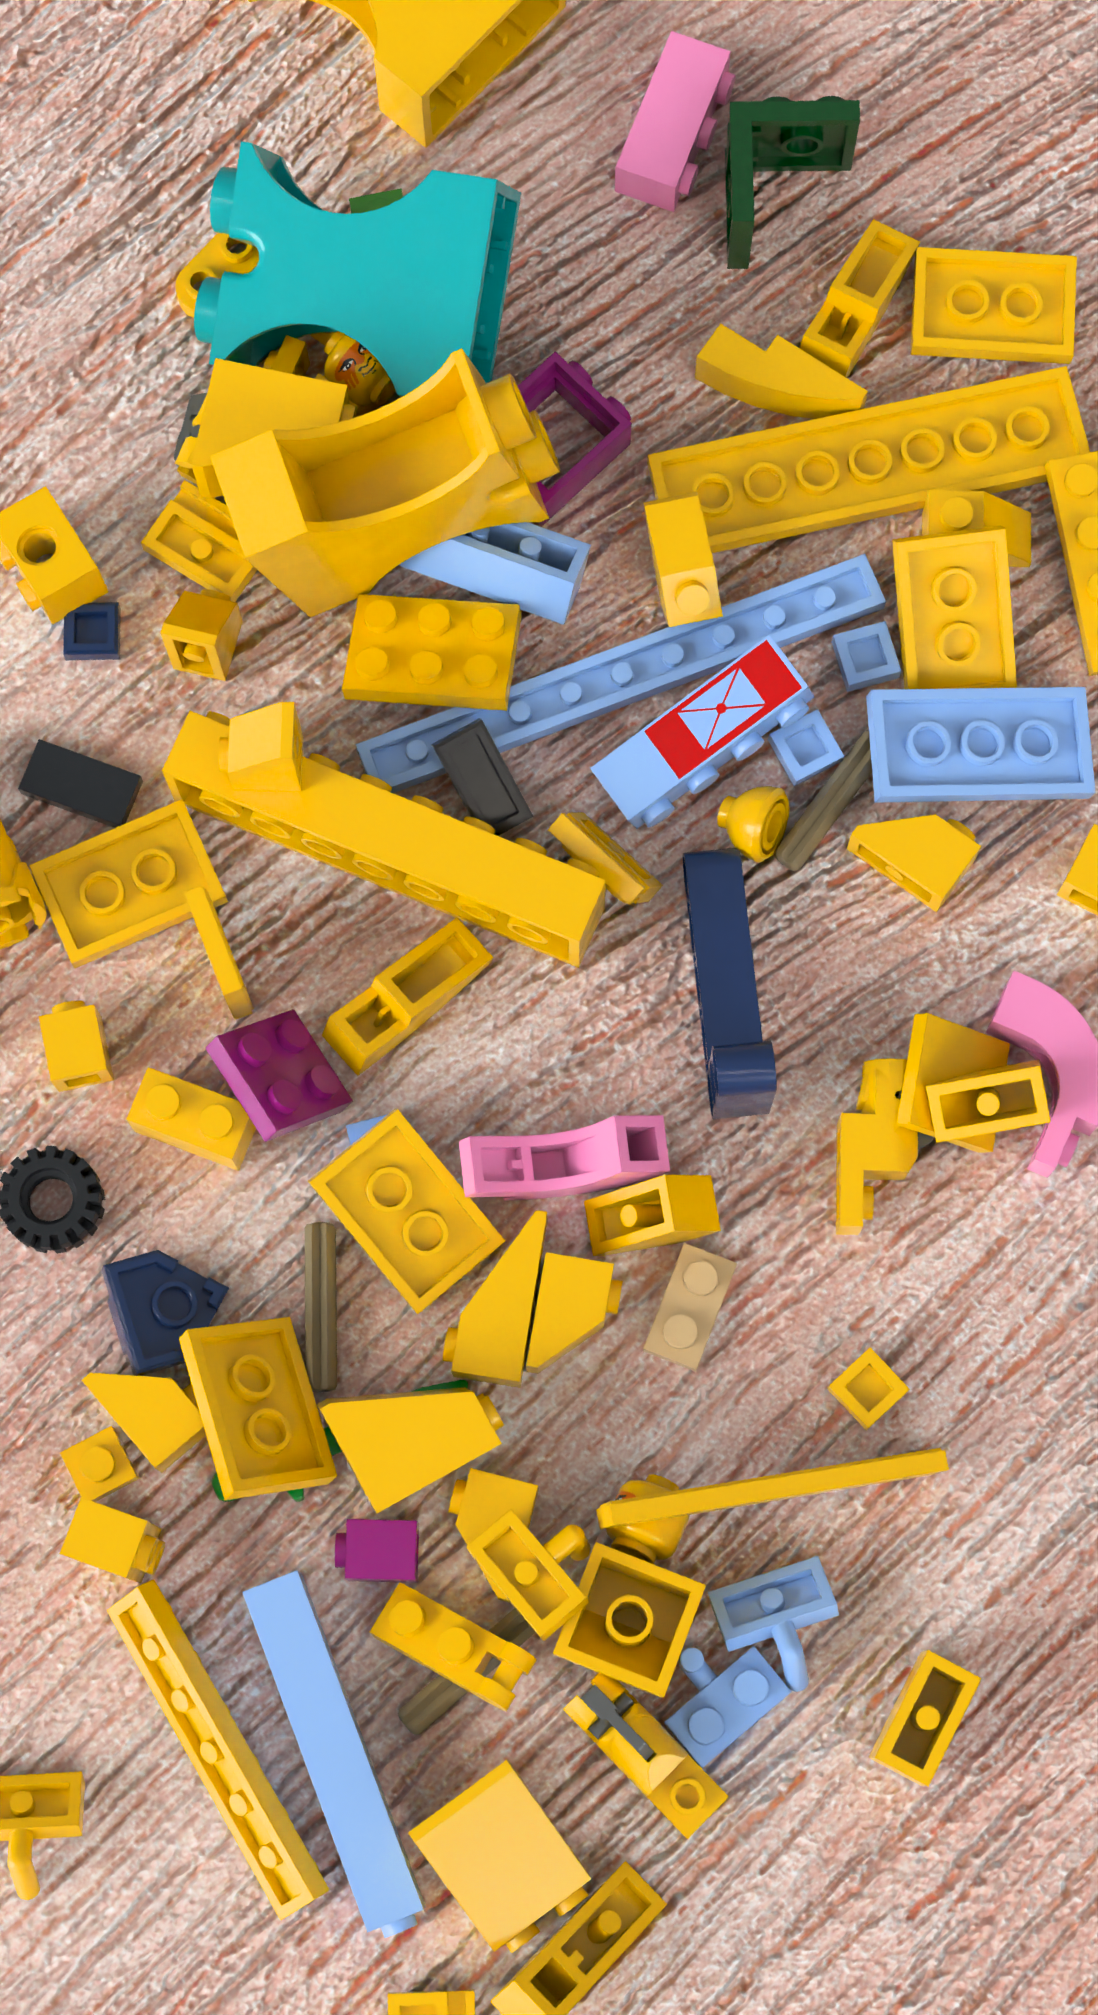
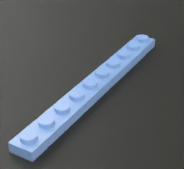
[355,554,886,793]

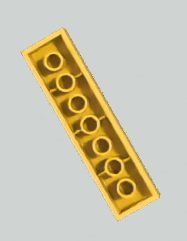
[162,711,606,968]

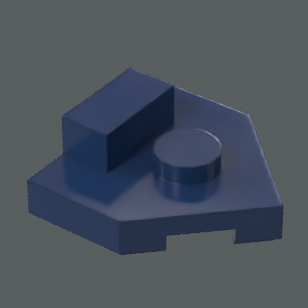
[101,1250,229,1376]

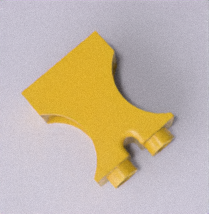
[248,0,566,148]
[210,348,560,618]

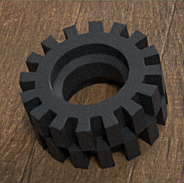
[0,1146,105,1254]

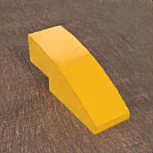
[800,219,920,378]
[695,323,868,419]
[322,917,494,1076]

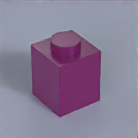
[335,1519,419,1583]

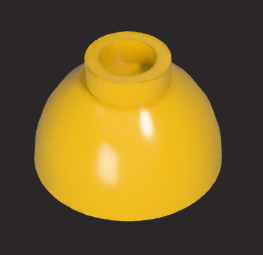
[717,786,789,863]

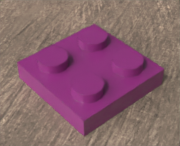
[205,1009,353,1142]

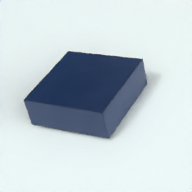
[63,602,121,661]

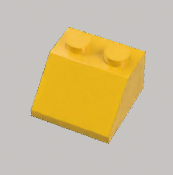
[553,1542,706,1698]

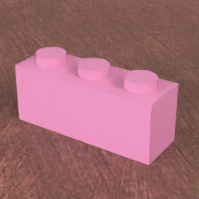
[615,31,736,212]

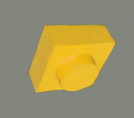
[827,1347,910,1431]
[60,1426,140,1502]

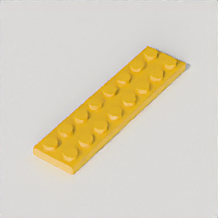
[647,366,1090,553]

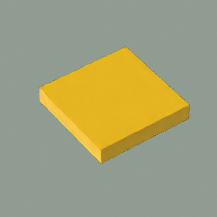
[183,885,254,1020]
[896,1013,1010,1153]

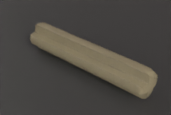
[775,730,872,872]
[304,1222,337,1392]
[398,1608,535,1735]

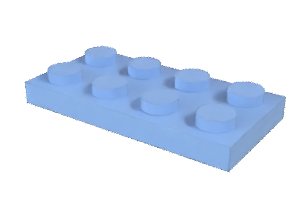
[866,687,1096,803]

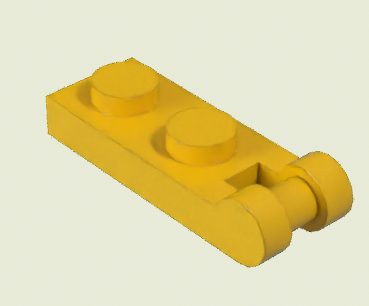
[369,1582,537,1712]

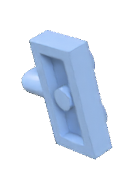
[708,1556,839,1692]
[664,1646,792,1768]

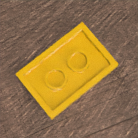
[910,247,1077,364]
[892,525,1017,689]
[342,594,522,711]
[29,799,228,969]
[308,1108,505,1314]
[179,1317,338,1500]

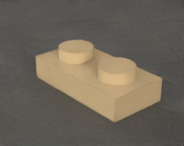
[643,1243,737,1372]

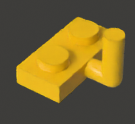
[466,1509,591,1641]
[0,1771,85,1900]

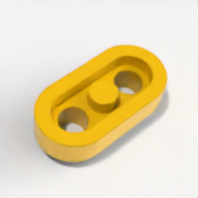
[175,233,259,318]

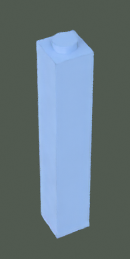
[242,1570,426,1938]

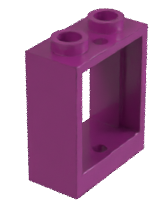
[518,351,632,527]

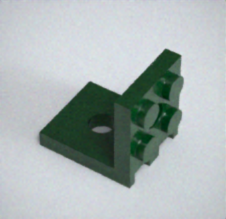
[725,96,860,269]

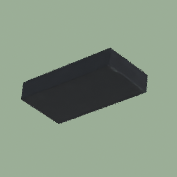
[431,718,534,836]
[18,739,143,828]

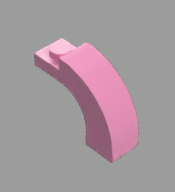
[986,971,1098,1178]
[459,1115,670,1201]

